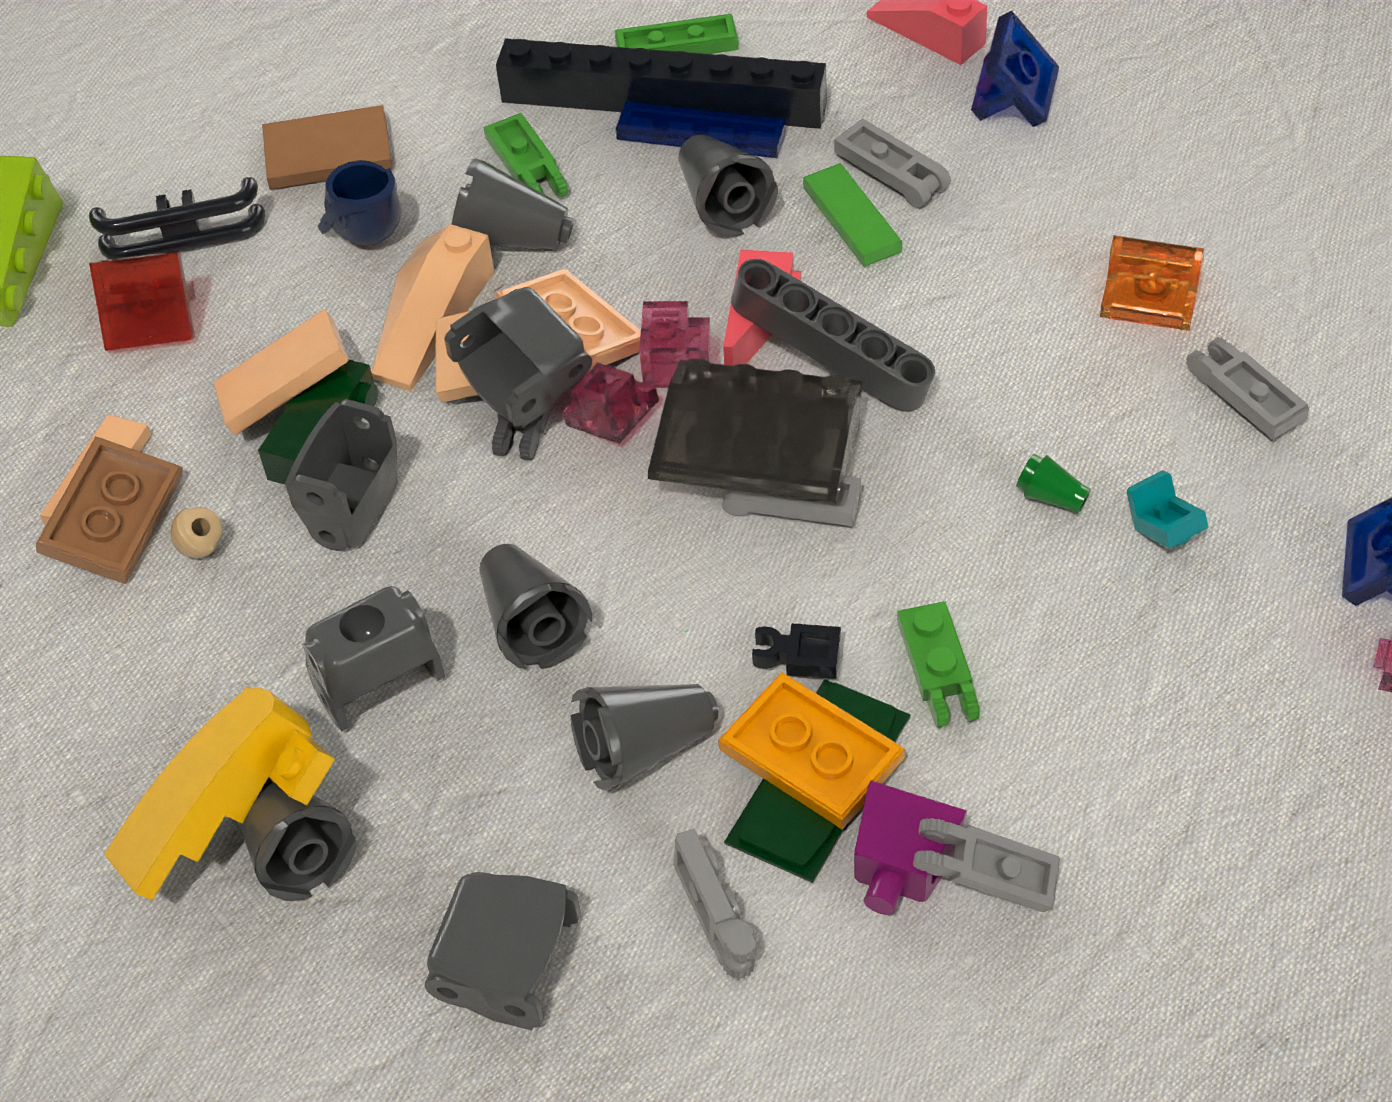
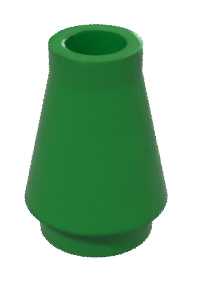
[1016,453,1091,514]

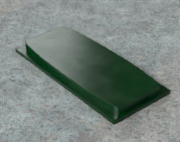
[724,679,911,883]

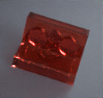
[89,251,196,351]

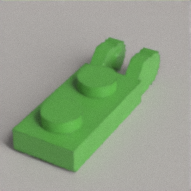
[483,113,568,198]
[897,601,980,727]

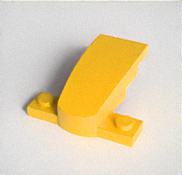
[104,686,335,901]

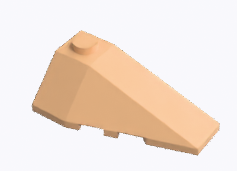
[372,224,495,391]

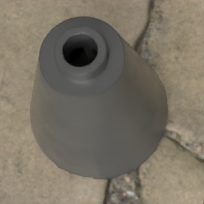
[678,134,778,236]
[452,158,574,249]
[479,544,593,669]
[570,684,718,790]
[239,777,356,901]

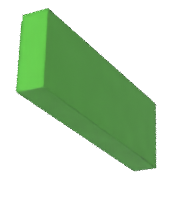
[614,14,738,54]
[803,163,902,267]

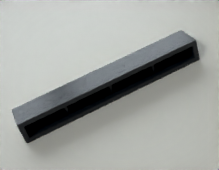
[496,38,827,129]

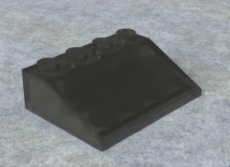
[648,358,862,504]

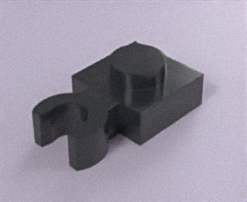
[752,623,841,679]

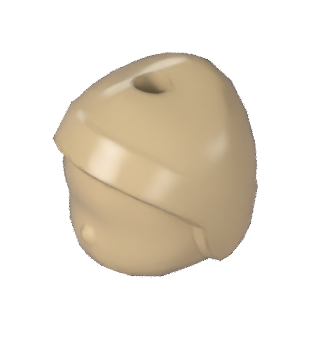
[171,507,222,558]

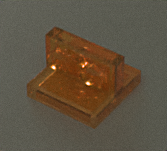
[1100,235,1204,331]

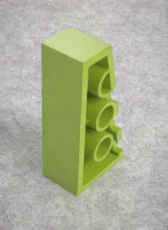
[0,156,64,327]

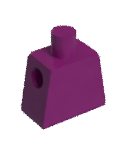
[854,781,967,915]

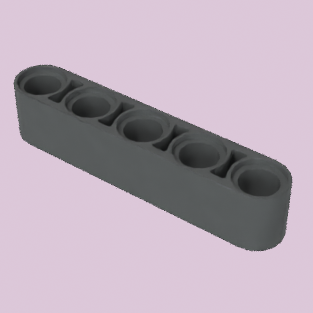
[731,259,935,412]

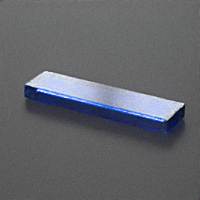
[615,101,786,158]

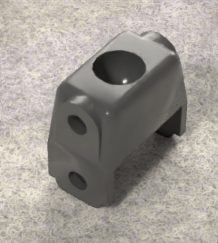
[444,287,592,428]
[285,399,398,551]
[303,586,445,732]
[424,872,581,1031]

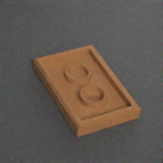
[262,105,393,190]
[36,436,183,584]

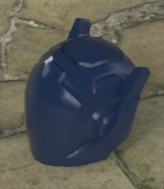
[317,160,402,245]

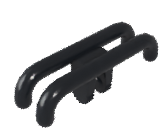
[89,177,265,262]

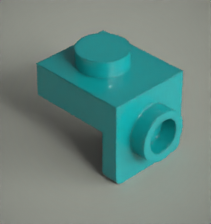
[1127,470,1209,548]

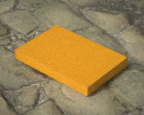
[718,672,905,830]

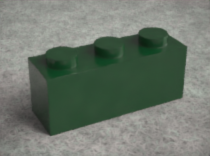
[258,360,378,485]

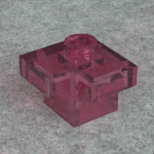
[639,301,711,388]
[562,362,659,444]

